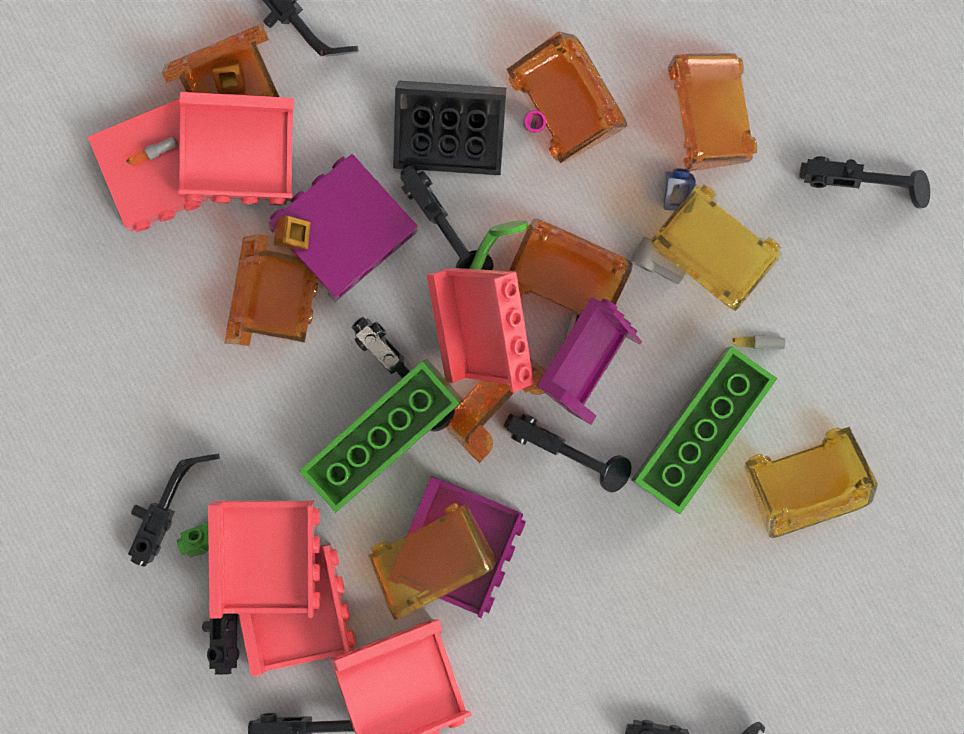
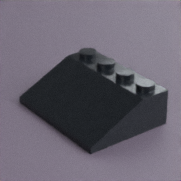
[393,80,507,175]

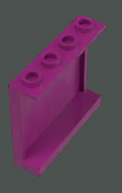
[269,154,418,302]
[536,297,642,425]
[389,476,526,618]

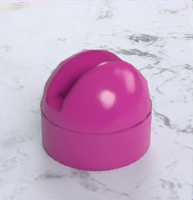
[524,110,546,133]

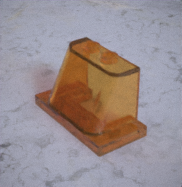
[162,23,279,97]
[224,234,318,346]

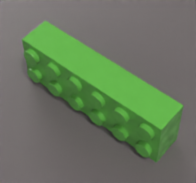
[631,346,777,514]
[299,359,464,513]

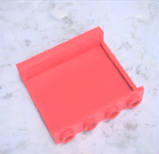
[178,92,294,206]
[88,98,213,232]
[427,268,534,393]
[208,500,320,618]
[239,544,356,677]
[330,619,472,734]

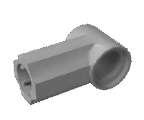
[631,237,690,284]

